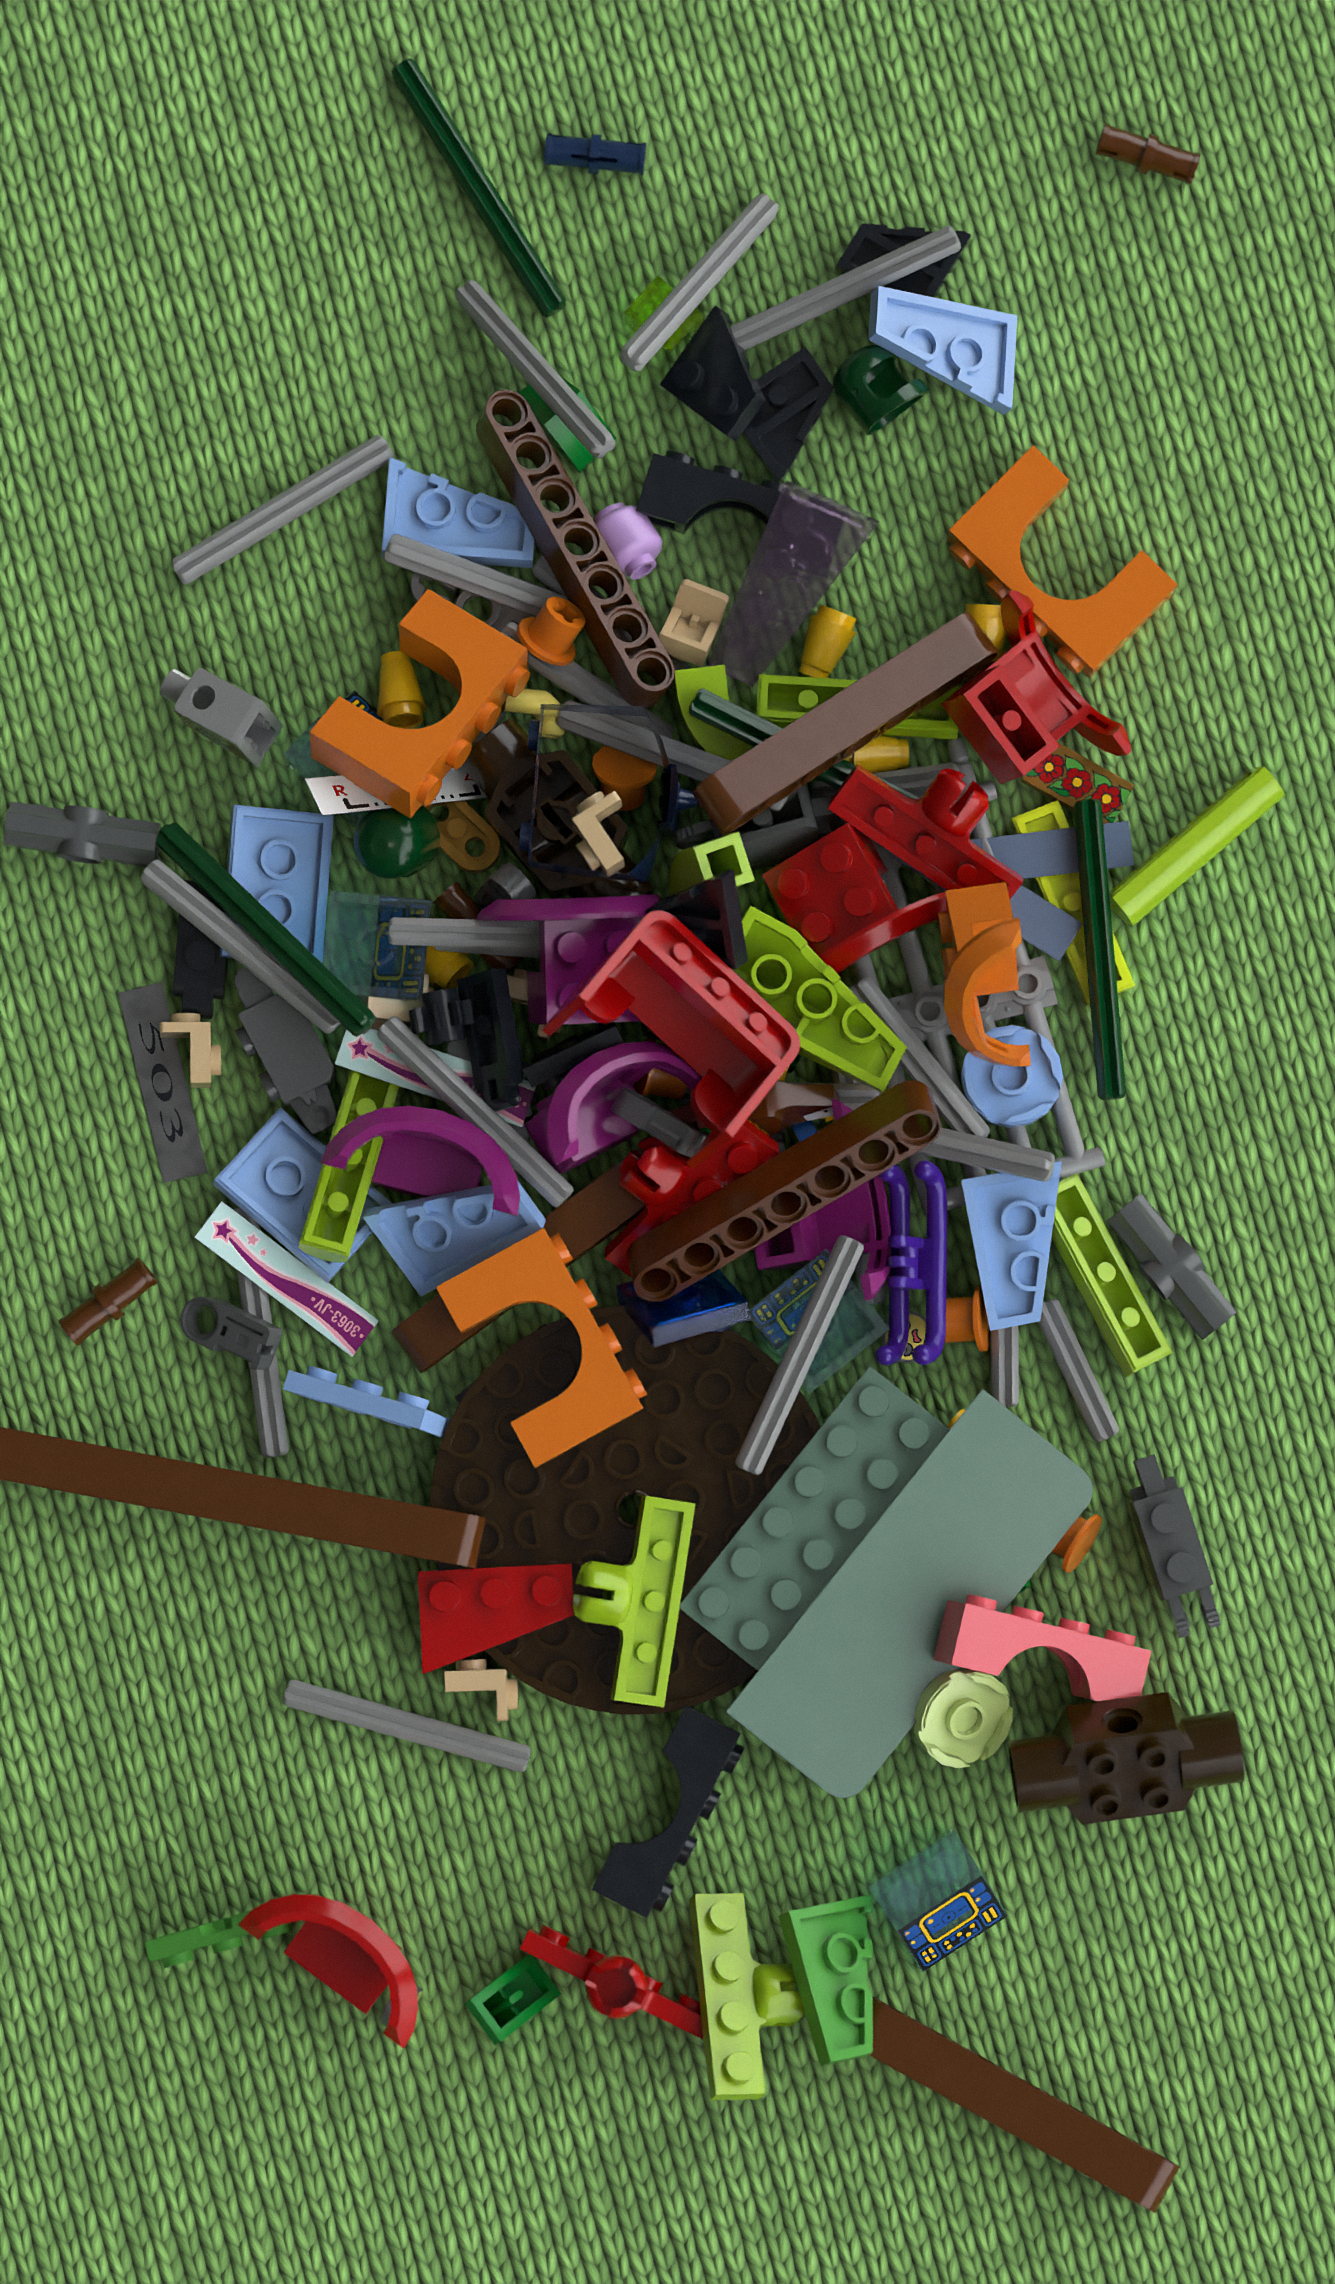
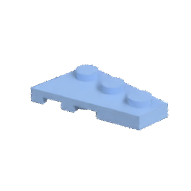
[868,286,1017,415]
[382,457,535,568]
[961,1161,1062,1331]
[363,1180,546,1296]
[283,1366,450,1439]

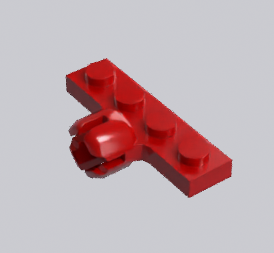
[827,763,1023,899]
[605,1119,779,1277]
[520,1924,704,2040]

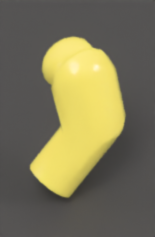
[502,688,565,739]

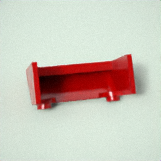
[542,911,800,1170]

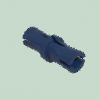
[544,133,646,175]

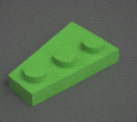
[778,1894,873,2067]
[144,1910,293,1968]

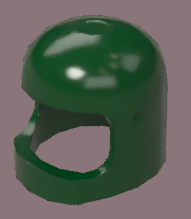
[833,344,930,435]
[354,805,440,879]

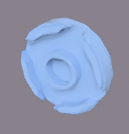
[960,1025,1063,1128]

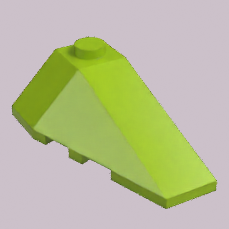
[731,905,907,1093]

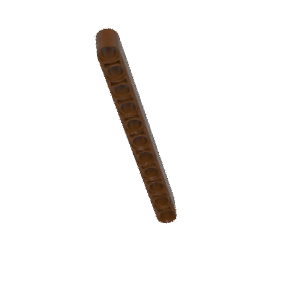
[0,1427,485,1568]

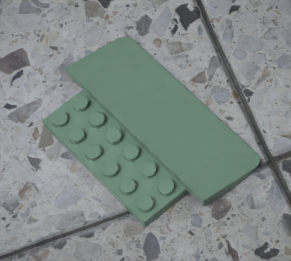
[680,1366,1093,1798]

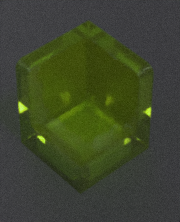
[624,275,703,351]

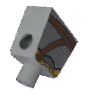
[160,668,284,768]

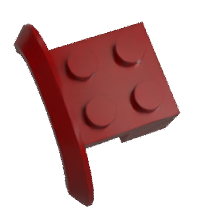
[941,590,1131,784]
[762,823,947,974]
[238,1894,418,2049]

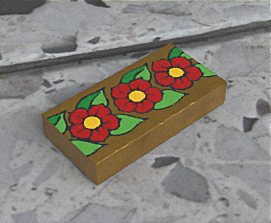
[1021,742,1135,824]

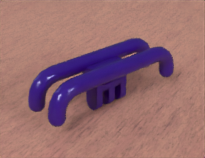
[875,1160,947,1366]

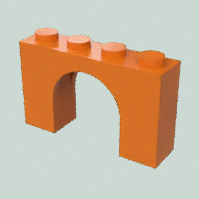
[946,445,1178,678]
[309,589,530,819]
[436,1228,647,1468]

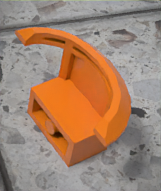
[938,882,1031,1067]

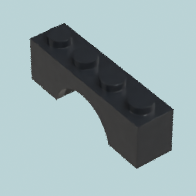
[636,451,847,578]
[592,1706,745,1918]

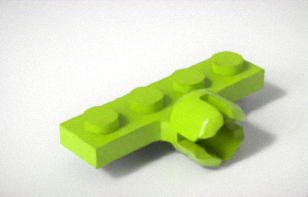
[573,1495,695,1707]
[689,1893,805,2100]

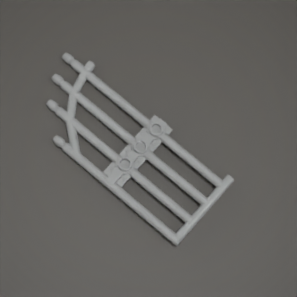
[852,738,1106,1216]

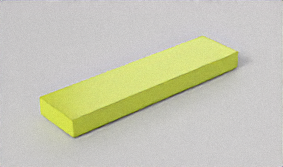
[1011,800,1135,1006]

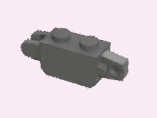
[674,785,848,871]
[234,967,337,1136]
[1129,1454,1220,1638]

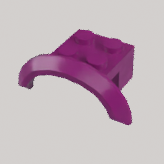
[477,893,663,1025]
[524,1041,702,1174]
[755,1099,892,1301]
[320,1106,520,1216]

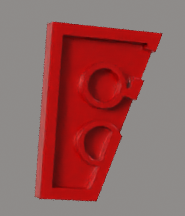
[418,1563,574,1674]

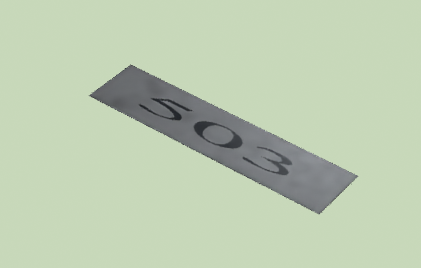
[118,982,208,1183]

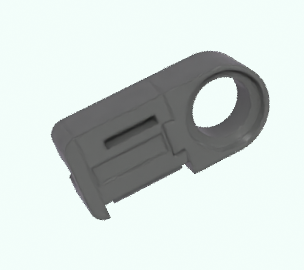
[474,863,536,910]
[610,1086,708,1157]
[180,1297,282,1370]

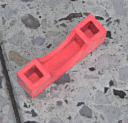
[933,1594,1151,1702]

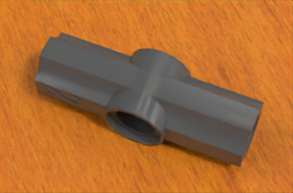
[4,801,162,867]
[1106,1194,1237,1340]

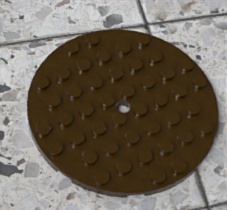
[430,1305,821,1715]

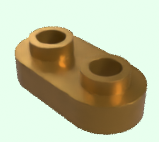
[422,800,501,873]

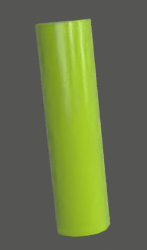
[756,674,960,740]
[1109,766,1285,927]
[299,1070,399,1263]
[1051,1174,1173,1378]

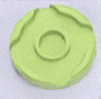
[914,1667,1013,1768]

